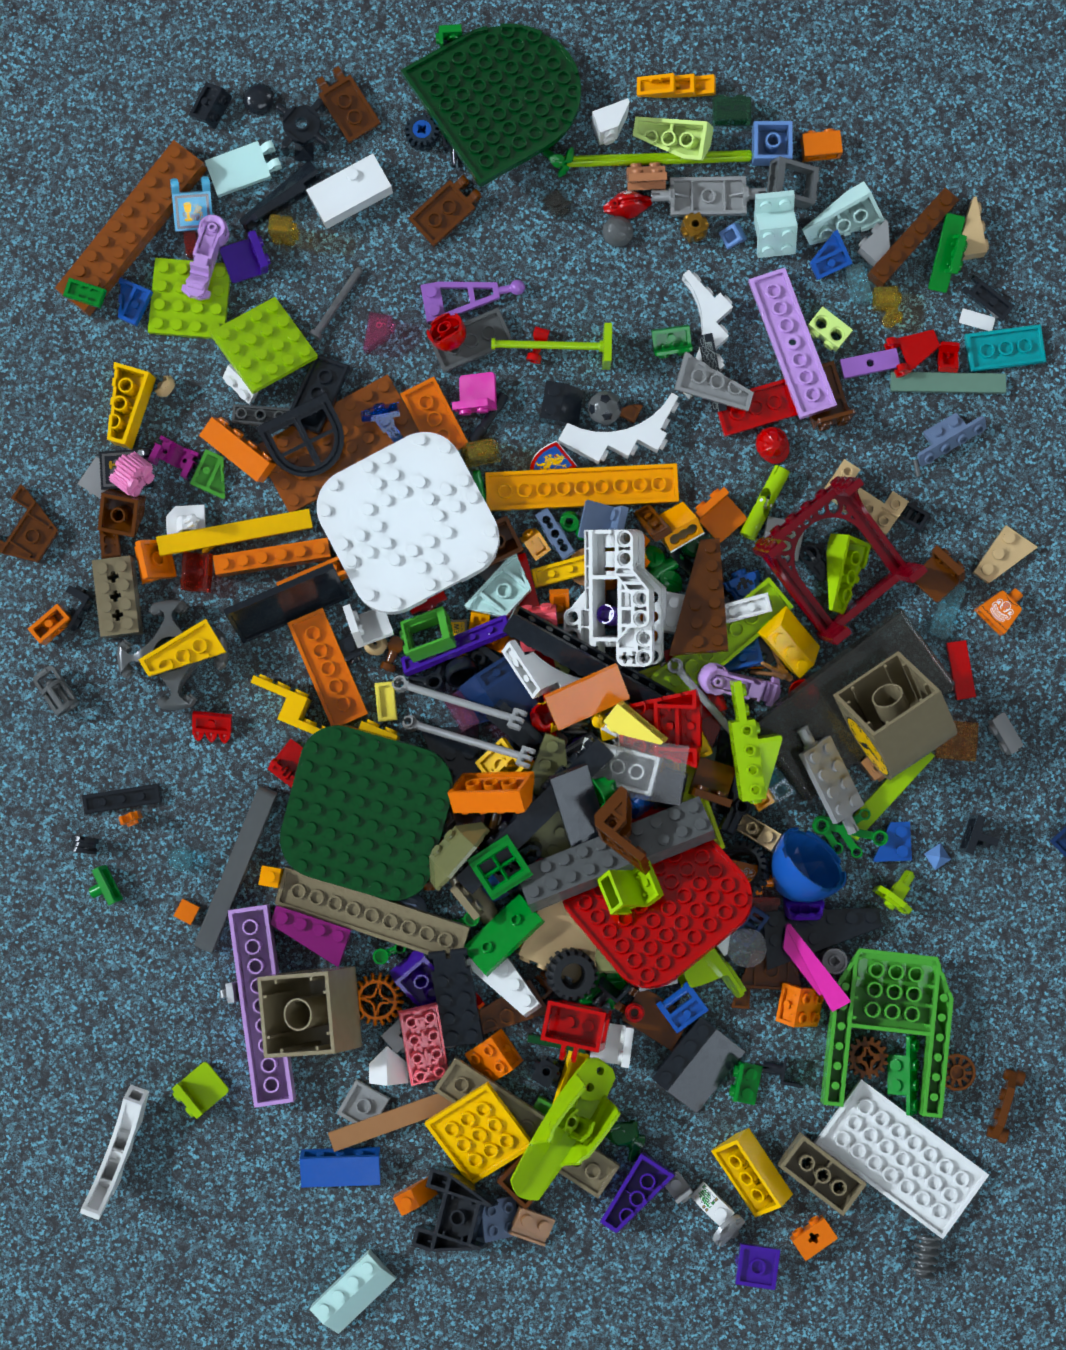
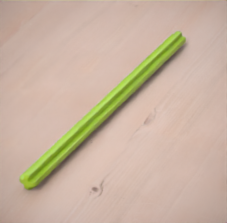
[564,150,752,167]

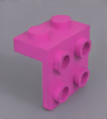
[452,372,497,416]

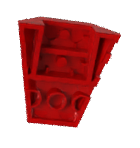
[620,689,702,768]

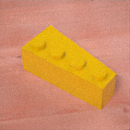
[107,362,156,449]

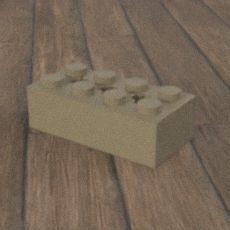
[92,555,143,639]
[777,1132,867,1216]

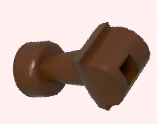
[380,636,404,673]

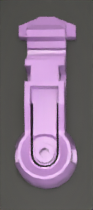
[181,215,230,301]
[697,662,781,707]

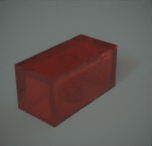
[183,231,198,259]

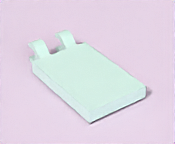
[205,140,282,197]

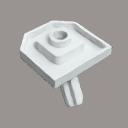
[166,505,206,535]

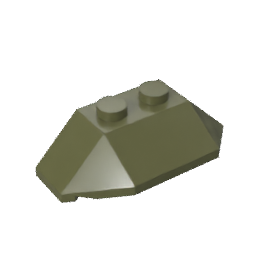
[429,822,490,891]

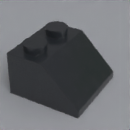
[540,380,584,427]

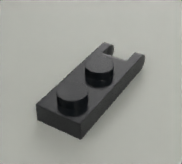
[961,275,1014,322]

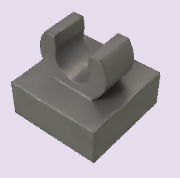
[219,981,240,1003]

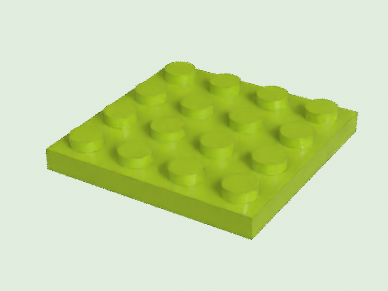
[148,258,230,339]
[210,297,318,394]

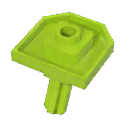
[872,870,915,914]

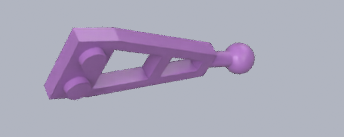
[421,280,525,324]

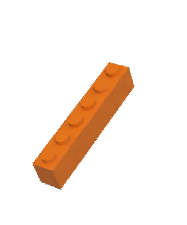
[213,537,333,578]

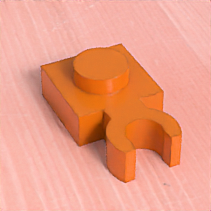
[118,811,143,827]

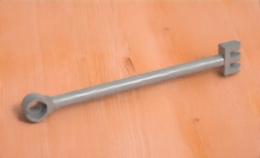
[667,658,747,751]
[392,675,528,731]
[402,715,536,769]

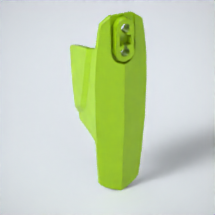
[677,947,746,998]
[510,1057,621,1201]

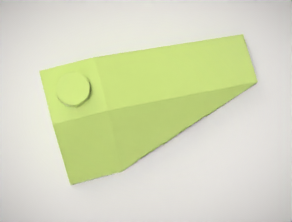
[633,116,714,161]

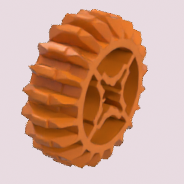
[357,972,404,1026]

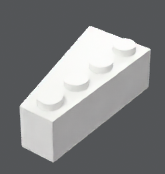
[466,957,542,1018]

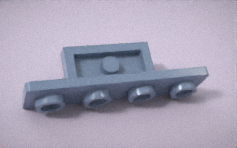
[917,413,986,467]

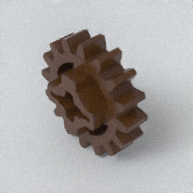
[847,1036,889,1079]

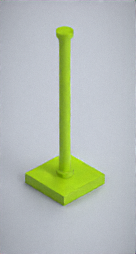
[491,323,612,370]

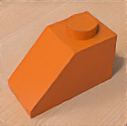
[393,1177,438,1216]

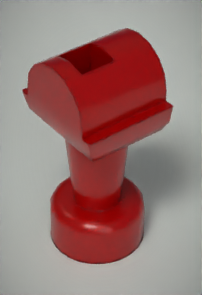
[526,326,550,364]

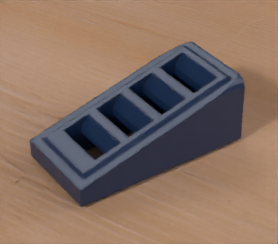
[732,905,770,948]

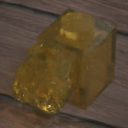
[872,286,903,328]

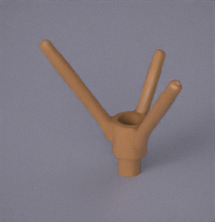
[750,648,793,682]

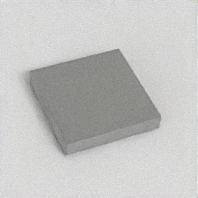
[337,1079,390,1123]

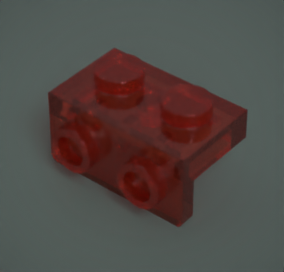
[180,552,214,593]

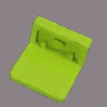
[172,1062,229,1119]

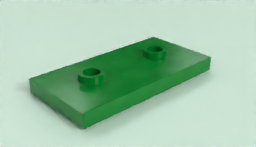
[464,894,545,977]

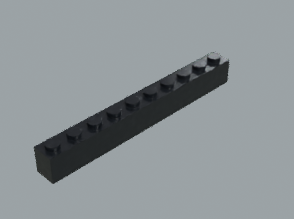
[503,604,676,704]
[455,736,614,894]

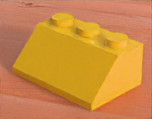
[757,606,820,678]

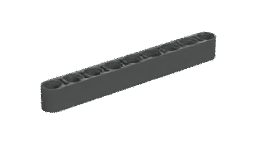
[194,785,278,954]

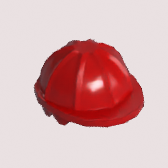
[755,427,790,464]

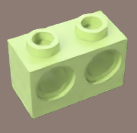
[807,307,853,352]

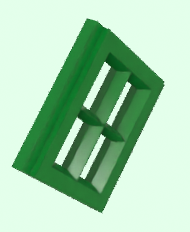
[467,834,533,900]

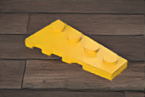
[138,619,227,677]

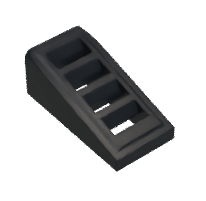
[897,502,931,533]

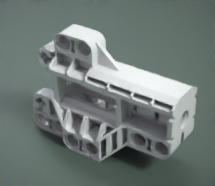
[564,529,666,667]

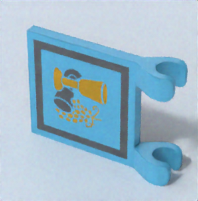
[170,176,212,232]

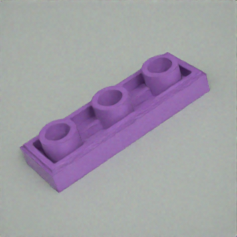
[839,348,900,379]

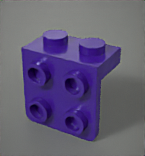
[220,230,271,283]

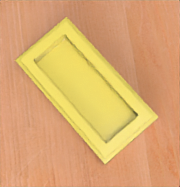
[375,681,398,722]

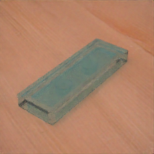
[927,584,967,641]

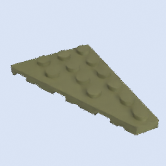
[512,732,574,858]

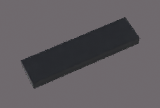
[82,783,163,814]

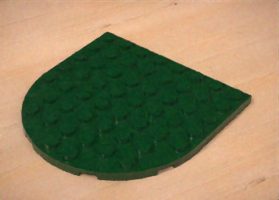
[401,23,581,187]

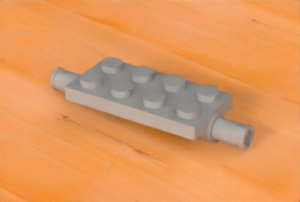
[651,176,766,217]
[797,725,864,835]

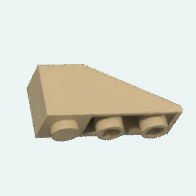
[961,196,989,261]
[737,814,782,853]

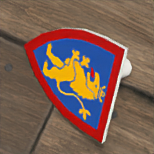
[530,441,577,470]

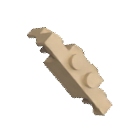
[824,459,909,535]

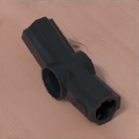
[718,776,751,836]

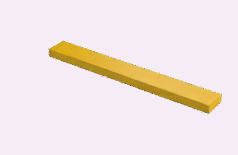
[156,509,313,557]

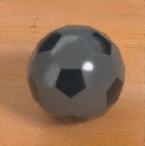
[588,391,622,425]

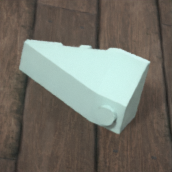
[802,181,884,245]

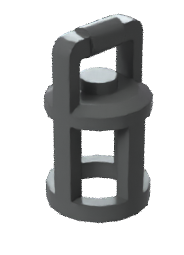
[33,665,80,717]

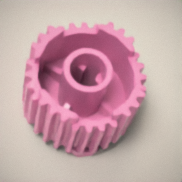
[109,451,155,497]

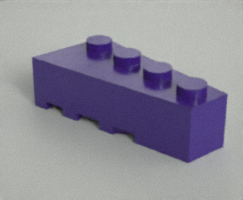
[600,1153,677,1233]

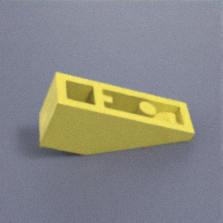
[603,700,668,745]

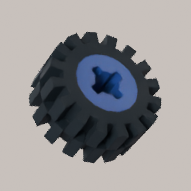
[405,113,440,151]

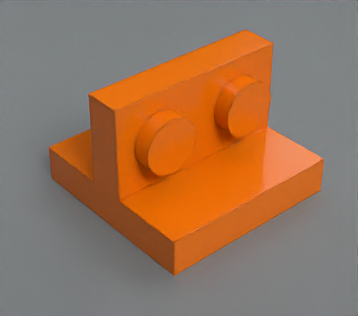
[134,540,177,584]

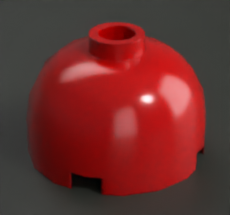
[427,313,466,351]

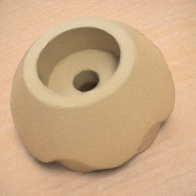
[154,375,175,397]
[364,638,387,656]

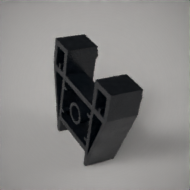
[411,1165,499,1252]

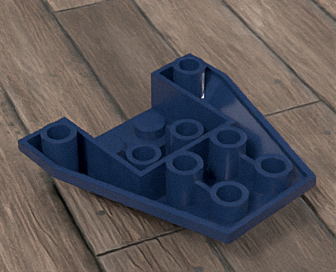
[458,652,544,730]

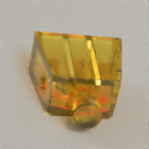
[462,438,501,468]

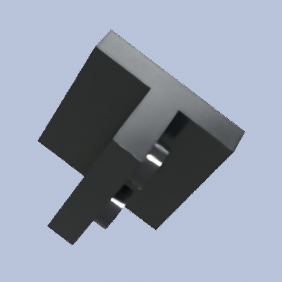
[958,815,1000,855]

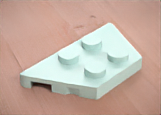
[464,554,531,617]

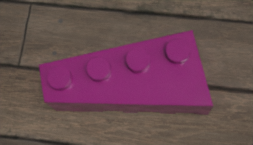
[270,905,352,967]

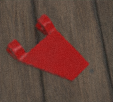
[884,329,940,378]

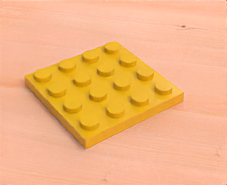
[424,1082,531,1184]

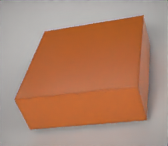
[173,898,201,925]

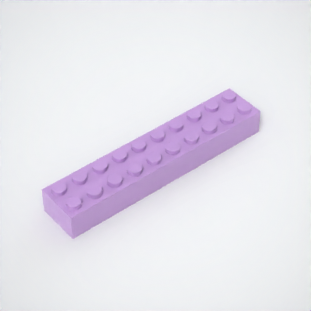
[228,904,296,1108]

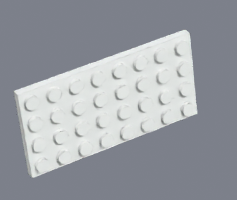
[814,1078,989,1239]

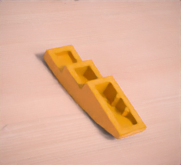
[637,73,716,98]

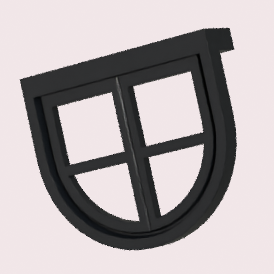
[256,392,344,477]

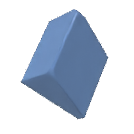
[719,223,747,249]

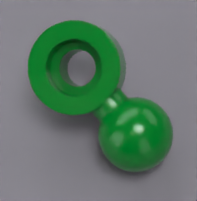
[560,511,584,541]

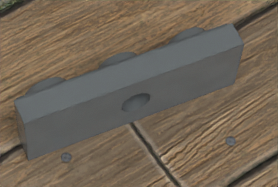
[232,404,290,429]

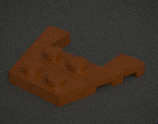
[0,484,60,563]
[731,949,802,1009]

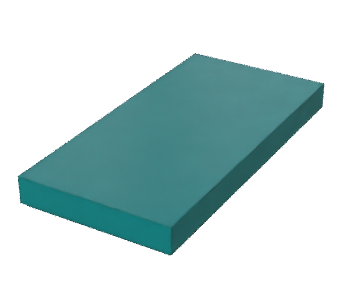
[964,324,1047,373]

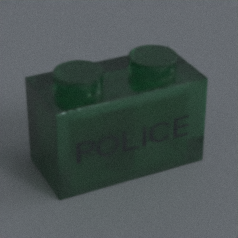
[711,94,751,126]

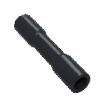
[468,392,509,446]

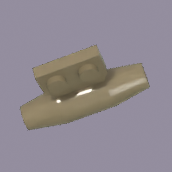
[449,874,499,926]

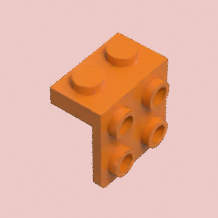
[695,487,747,543]

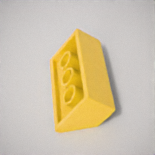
[711,1128,793,1217]

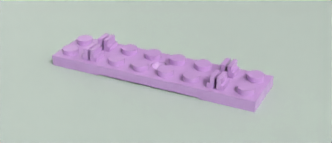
[748,268,837,420]

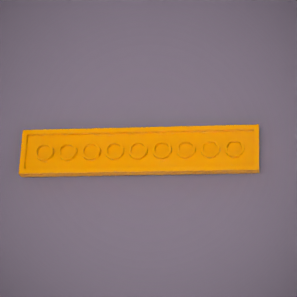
[485,463,679,511]

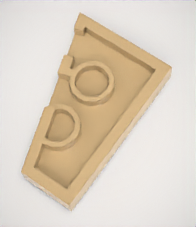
[972,525,1037,584]

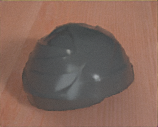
[602,216,634,247]

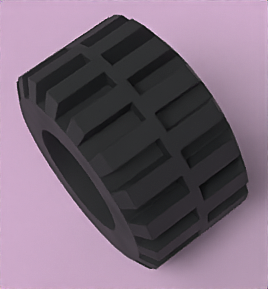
[545,947,598,1001]

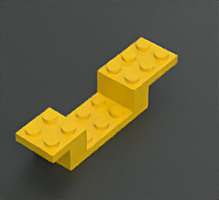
[251,674,400,740]

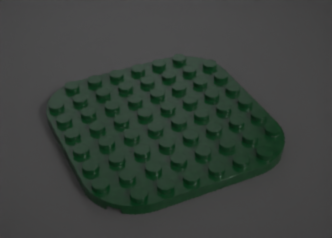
[280,725,454,901]

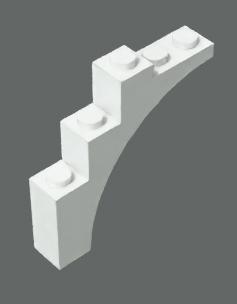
[682,270,733,399]
[558,393,679,465]
[80,1085,149,1220]

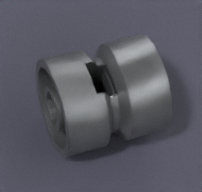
[818,947,848,974]

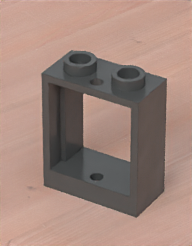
[766,156,819,209]

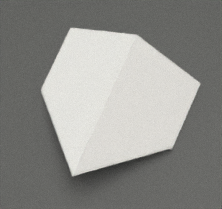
[369,1046,409,1086]

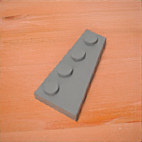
[674,352,754,411]

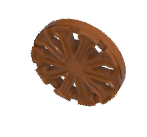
[945,1053,976,1091]

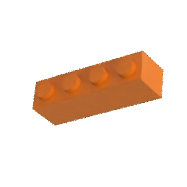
[199,417,276,483]

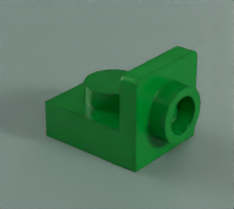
[435,24,462,48]

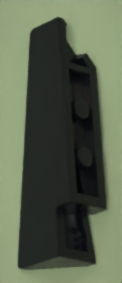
[240,161,321,232]

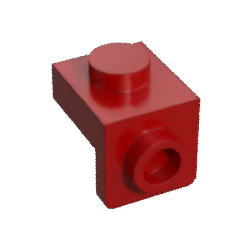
[937,341,960,373]

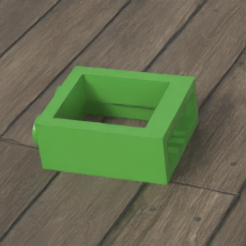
[399,606,457,663]

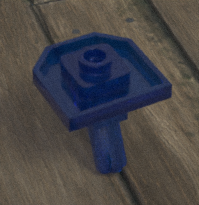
[361,402,404,443]

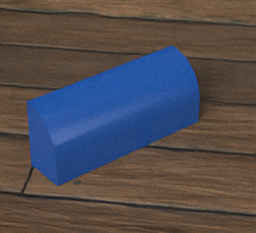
[300,1147,381,1188]

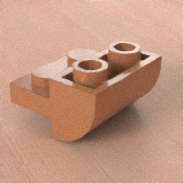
[626,162,667,191]

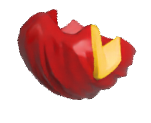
[530,701,557,733]

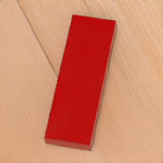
[946,640,976,700]

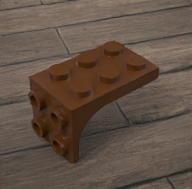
[810,361,855,432]

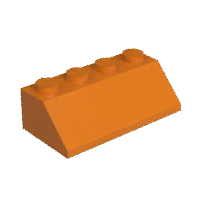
[448,771,535,815]

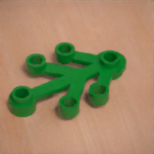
[812,808,888,858]

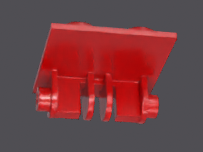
[267,739,303,788]

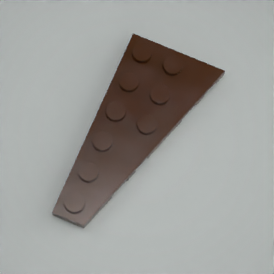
[669,538,728,656]

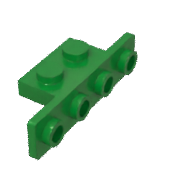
[928,213,968,293]
[887,1034,919,1116]

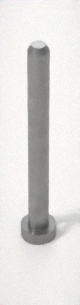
[309,267,363,341]

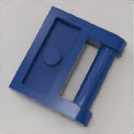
[656,981,708,1033]

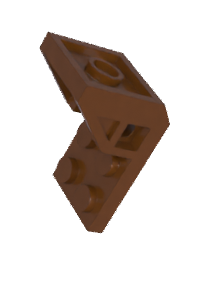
[594,786,651,875]

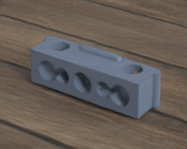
[535,508,575,560]

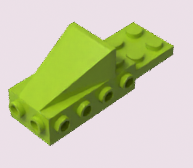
[727,680,782,804]

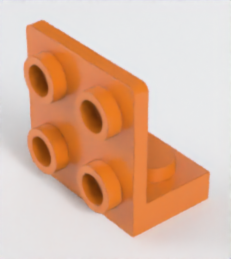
[775,982,824,1028]
[465,1028,524,1081]

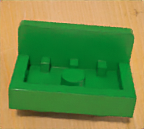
[651,325,693,358]

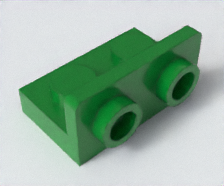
[729,1061,763,1105]

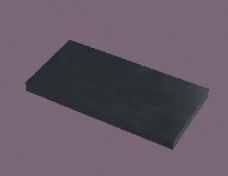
[223,563,349,644]

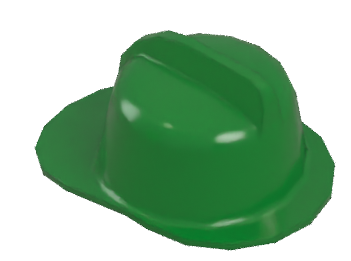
[591,777,617,808]

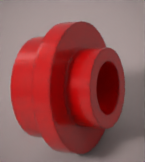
[625,1003,644,1023]

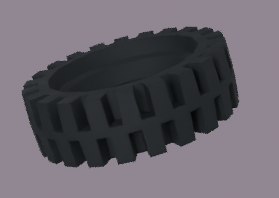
[722,841,770,897]

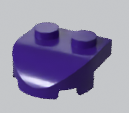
[782,896,825,920]

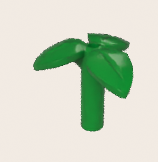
[543,147,574,178]

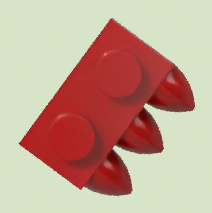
[192,711,232,744]

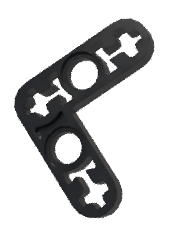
[493,840,542,900]

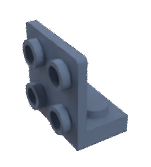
[578,500,629,539]
[476,1196,516,1243]

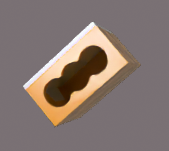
[660,502,705,553]

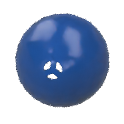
[771,827,846,902]

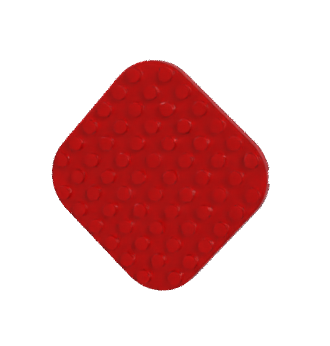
[562,806,753,989]

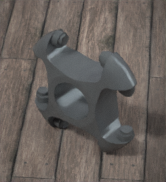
[117,599,229,710]

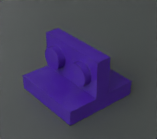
[735,1243,780,1290]

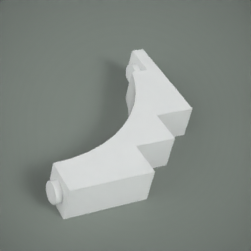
[501,639,581,699]

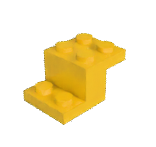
[475,737,534,772]

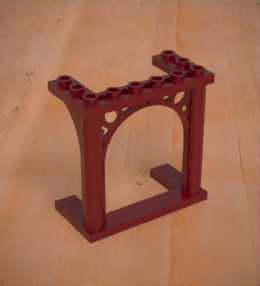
[752,476,928,645]

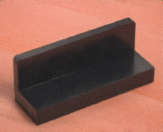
[486,699,544,754]

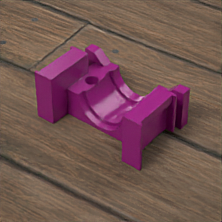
[146,435,201,482]

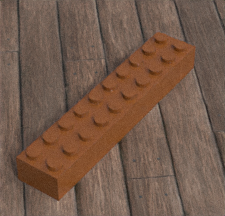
[55,140,207,317]

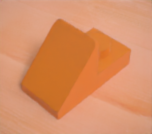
[549,589,570,624]

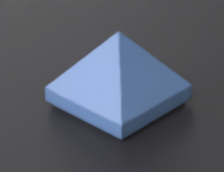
[924,843,951,870]

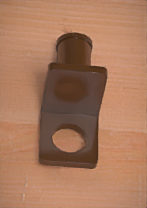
[535,970,565,1000]

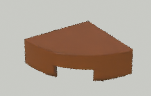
[620,404,643,424]

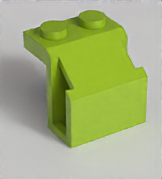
[597,860,664,915]

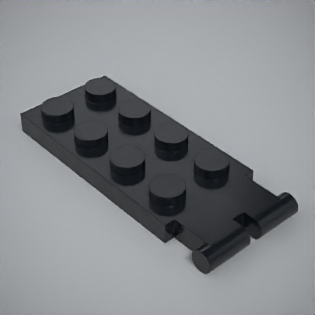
[428,947,484,1047]

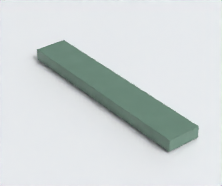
[890,372,1006,394]

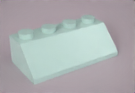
[310,1249,396,1334]

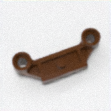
[986,1068,1026,1144]

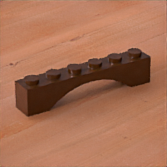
[866,187,959,289]

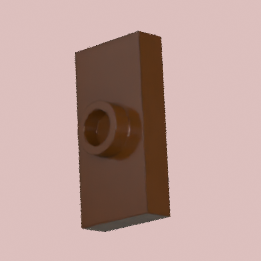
[99,531,122,559]

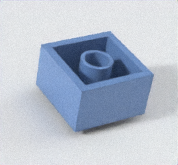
[752,121,793,166]

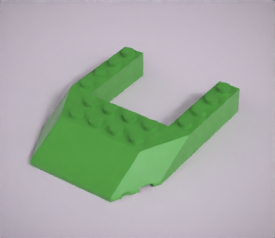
[820,948,954,1118]

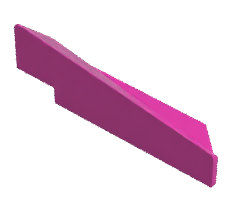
[782,922,851,1012]

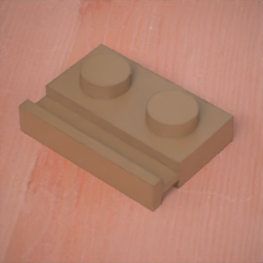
[508,1206,556,1247]

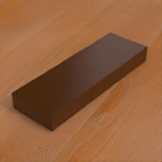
[633,504,673,542]

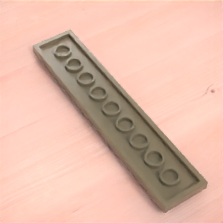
[275,866,471,956]
[434,1056,620,1198]

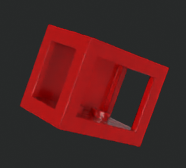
[540,998,612,1063]

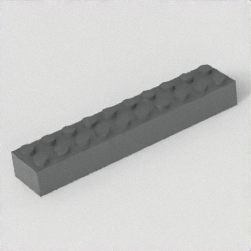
[515,796,716,913]

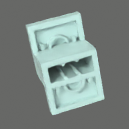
[754,190,798,258]

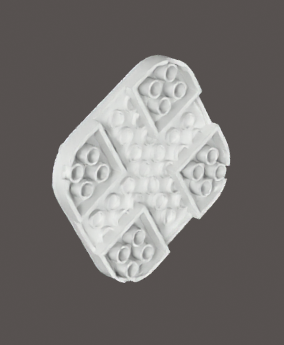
[317,432,500,615]

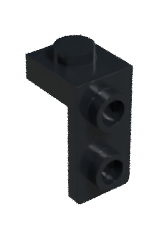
[66,585,94,631]

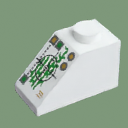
[691,1181,734,1226]

